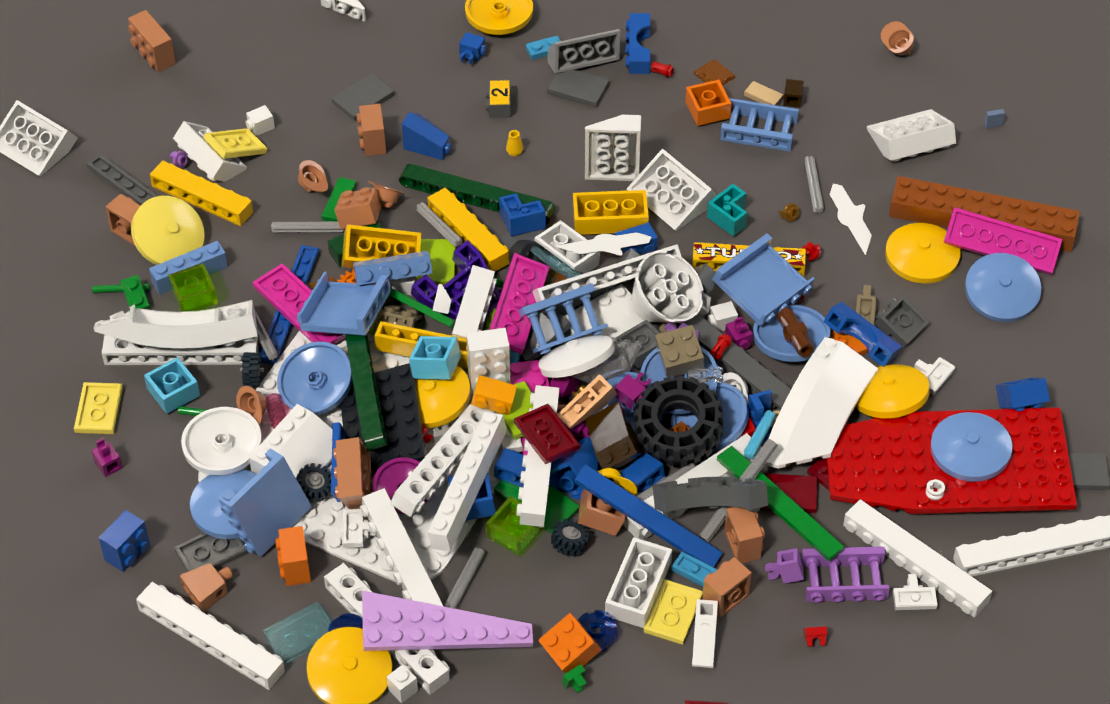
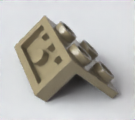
[373,305,423,333]

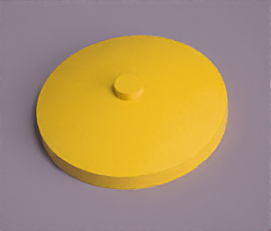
[465,0,533,35]
[885,223,960,284]
[855,364,930,418]
[416,366,472,428]
[307,627,392,704]

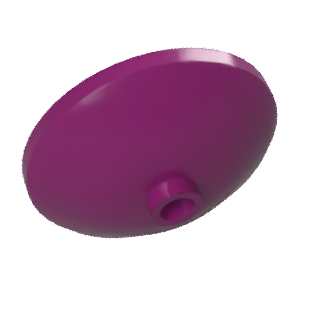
[372,457,428,514]

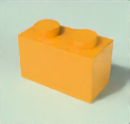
[471,375,517,415]

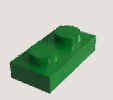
[120,275,150,310]

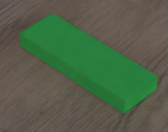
[321,177,357,221]

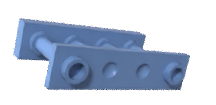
[720,98,799,152]
[518,283,608,355]

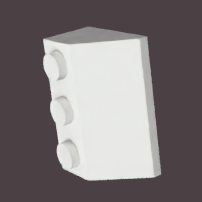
[534,220,600,274]

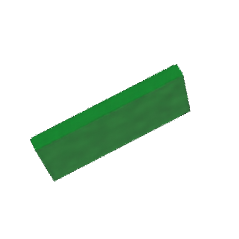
[493,480,580,534]

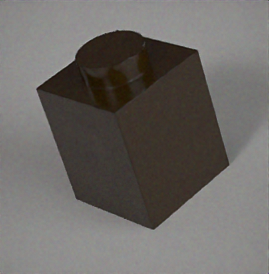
[783,79,804,108]

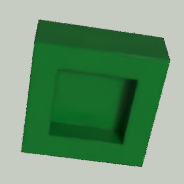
[561,664,586,693]

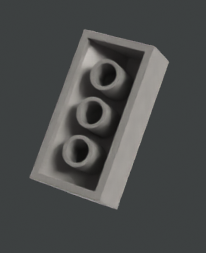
[547,29,620,73]

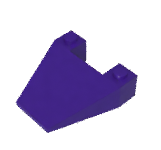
[411,240,500,321]

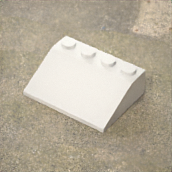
[0,100,78,177]
[867,109,956,161]
[585,115,641,181]
[627,149,717,231]
[563,284,643,368]
[249,404,332,478]

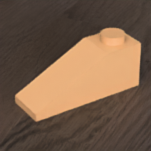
[557,374,617,429]

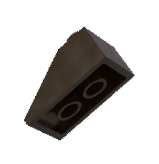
[585,401,645,470]

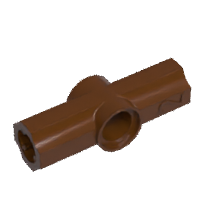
[777,307,814,358]

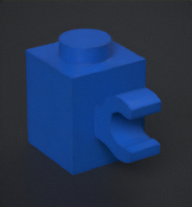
[459,32,487,65]

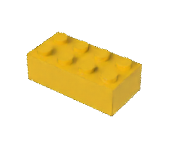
[573,190,649,235]
[342,224,421,268]

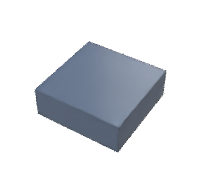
[984,109,1005,128]

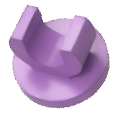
[168,151,188,169]

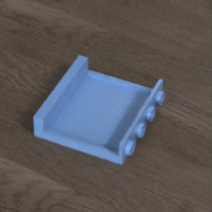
[712,233,815,326]
[297,272,391,335]
[218,448,312,557]

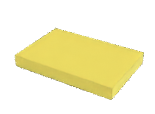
[204,128,268,159]
[74,382,123,434]
[644,579,703,645]

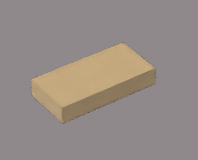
[744,81,783,106]

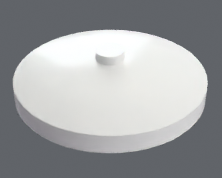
[539,335,615,378]
[181,407,262,475]

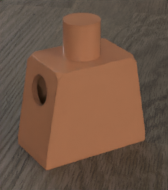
[180,563,233,613]

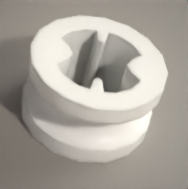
[926,479,945,500]

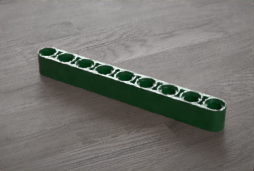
[399,164,556,224]
[345,334,387,452]

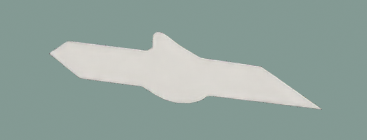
[829,184,872,255]
[555,232,652,256]

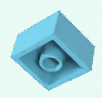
[409,336,461,380]
[144,357,200,414]

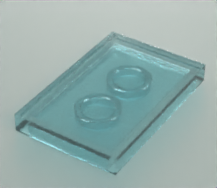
[530,246,581,278]
[263,602,336,664]

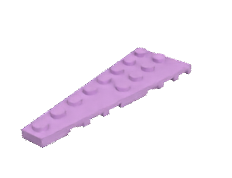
[362,591,533,651]

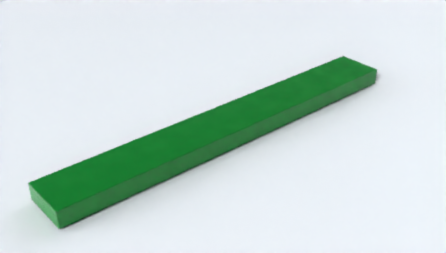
[717,446,844,562]

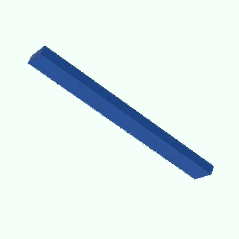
[260,245,320,365]
[574,464,722,567]

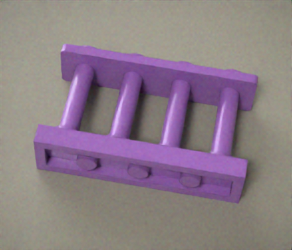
[801,547,890,603]

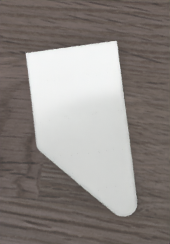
[432,284,451,314]

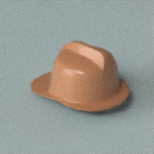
[881,21,914,56]
[298,160,328,192]
[368,181,404,208]
[236,386,267,426]

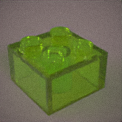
[168,263,218,312]
[486,496,543,557]

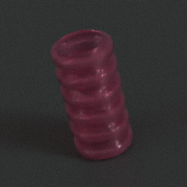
[266,393,286,429]

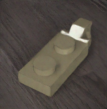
[856,285,876,325]

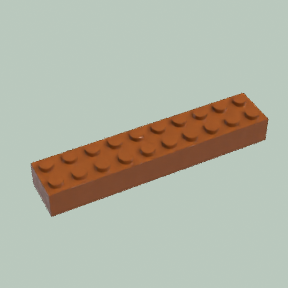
[889,176,1080,252]

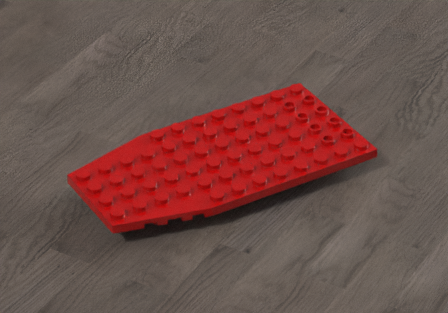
[826,407,1077,514]

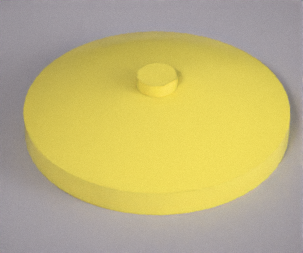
[131,196,204,265]

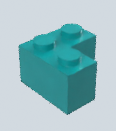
[707,184,747,237]

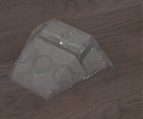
[571,336,642,384]

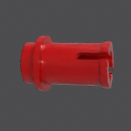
[651,61,674,78]
[710,334,732,359]

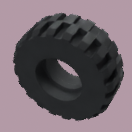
[634,376,724,466]

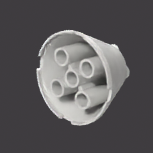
[629,251,703,323]

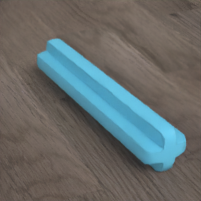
[744,410,776,459]

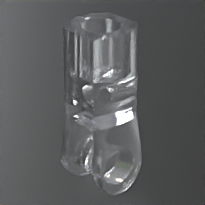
[688,367,724,383]

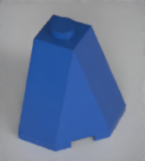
[402,112,451,160]
[549,437,598,500]

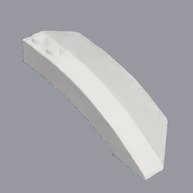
[94,300,258,348]
[765,337,878,469]

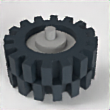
[240,352,264,387]
[296,463,331,503]
[551,518,590,556]

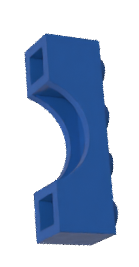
[625,13,650,74]
[823,301,902,367]

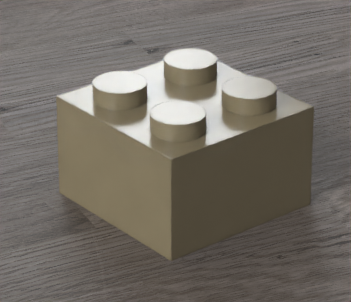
[655,325,705,378]

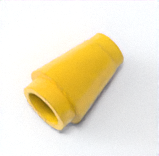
[506,130,523,156]

